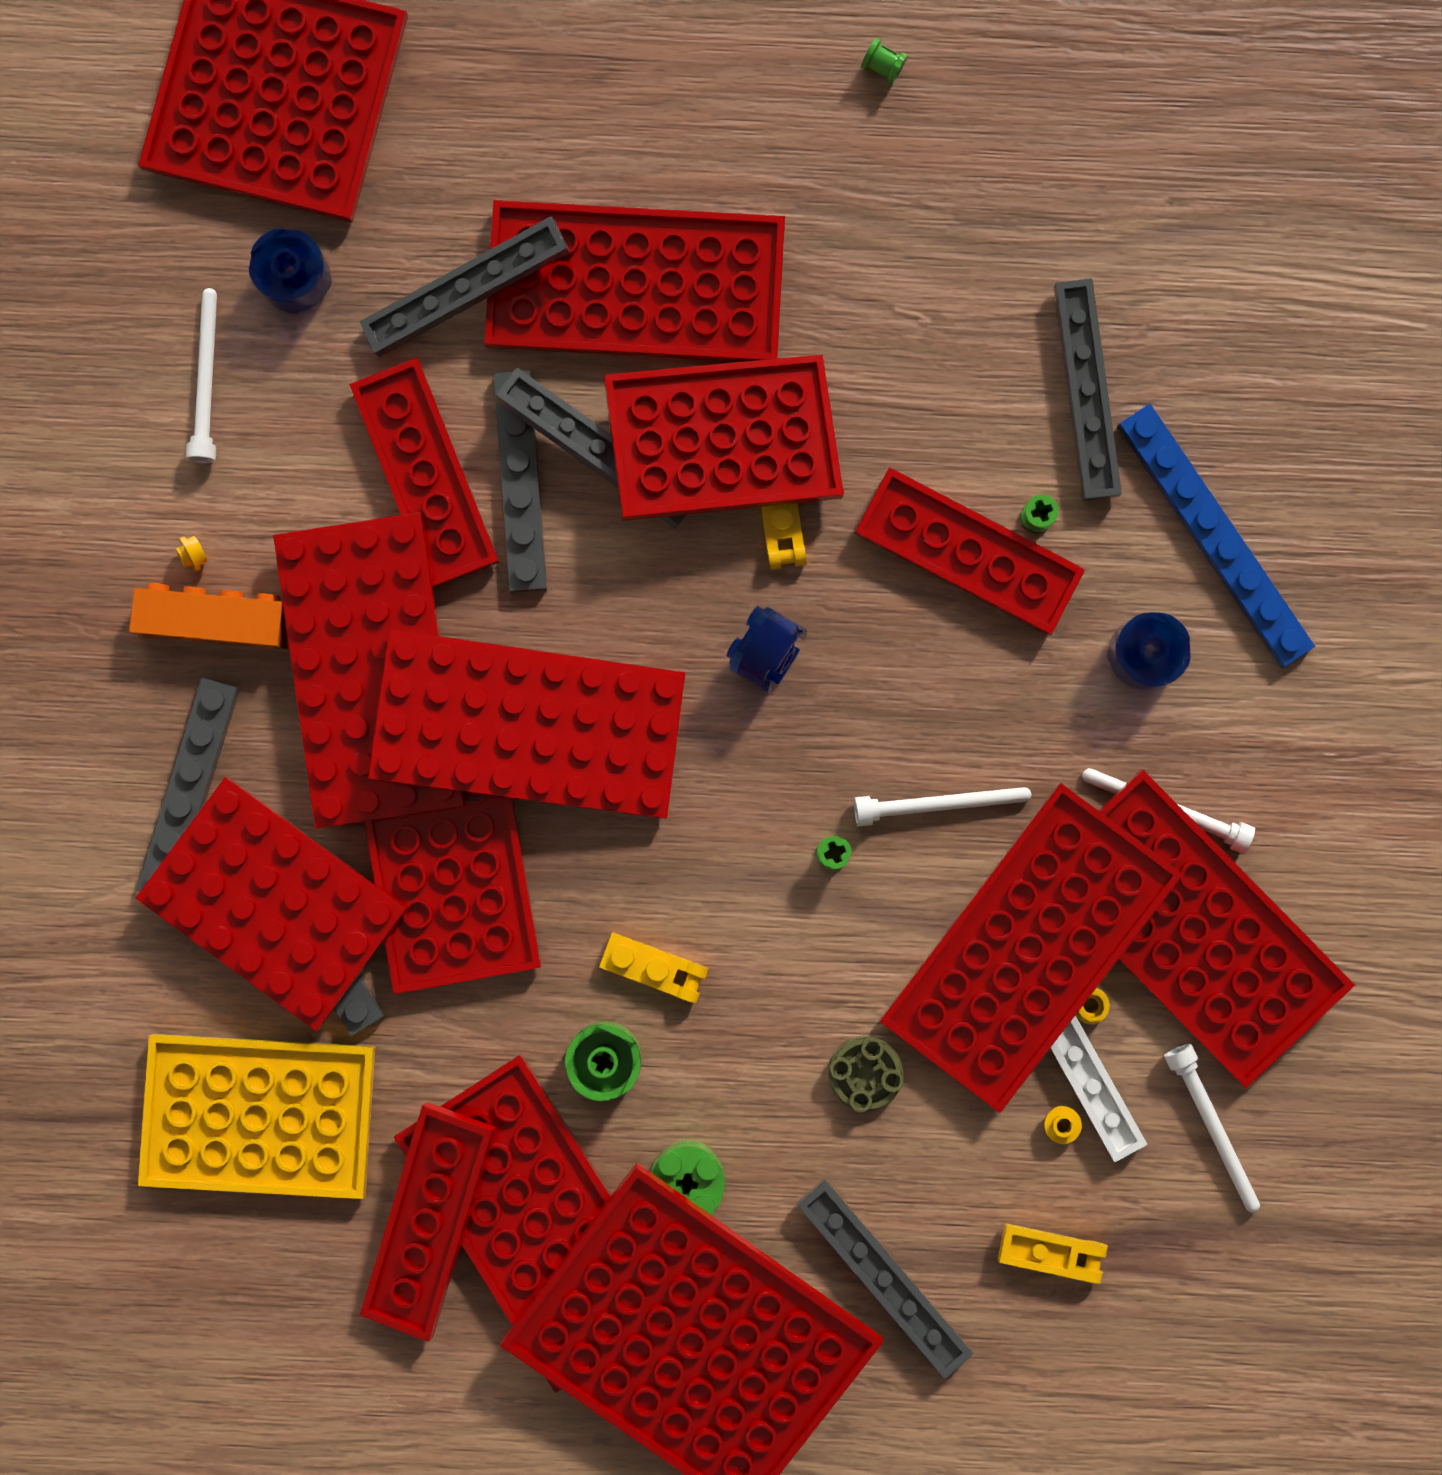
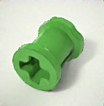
[861,37,908,85]
[1020,494,1059,533]
[816,836,852,869]

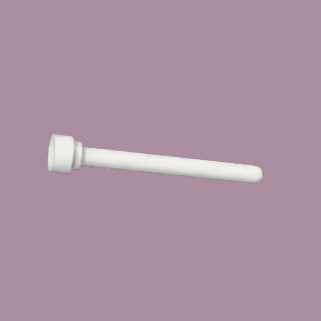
[185,288,217,463]
[1082,768,1255,855]
[854,787,1032,827]
[1164,1043,1260,1213]

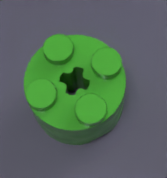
[565,1021,642,1101]
[651,1140,725,1215]

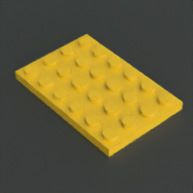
[138,1034,376,1199]

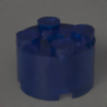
[249,228,332,314]
[726,606,807,693]
[1107,612,1191,690]

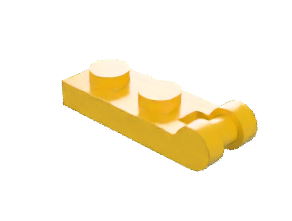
[760,503,807,570]
[599,932,709,1004]
[997,1223,1108,1284]

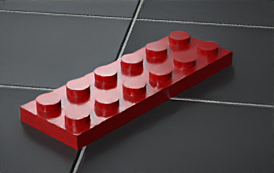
[349,357,500,589]
[854,467,1086,636]
[359,1102,497,1342]

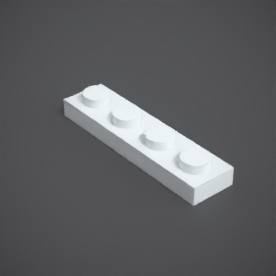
[1050,1016,1148,1162]

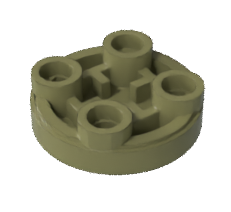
[828,1035,904,1112]

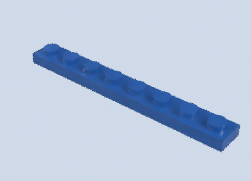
[1117,403,1315,668]

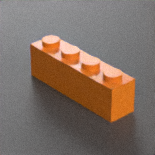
[129,583,287,650]

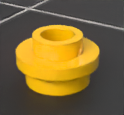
[175,536,208,572]
[1075,988,1110,1024]
[1044,1106,1082,1144]

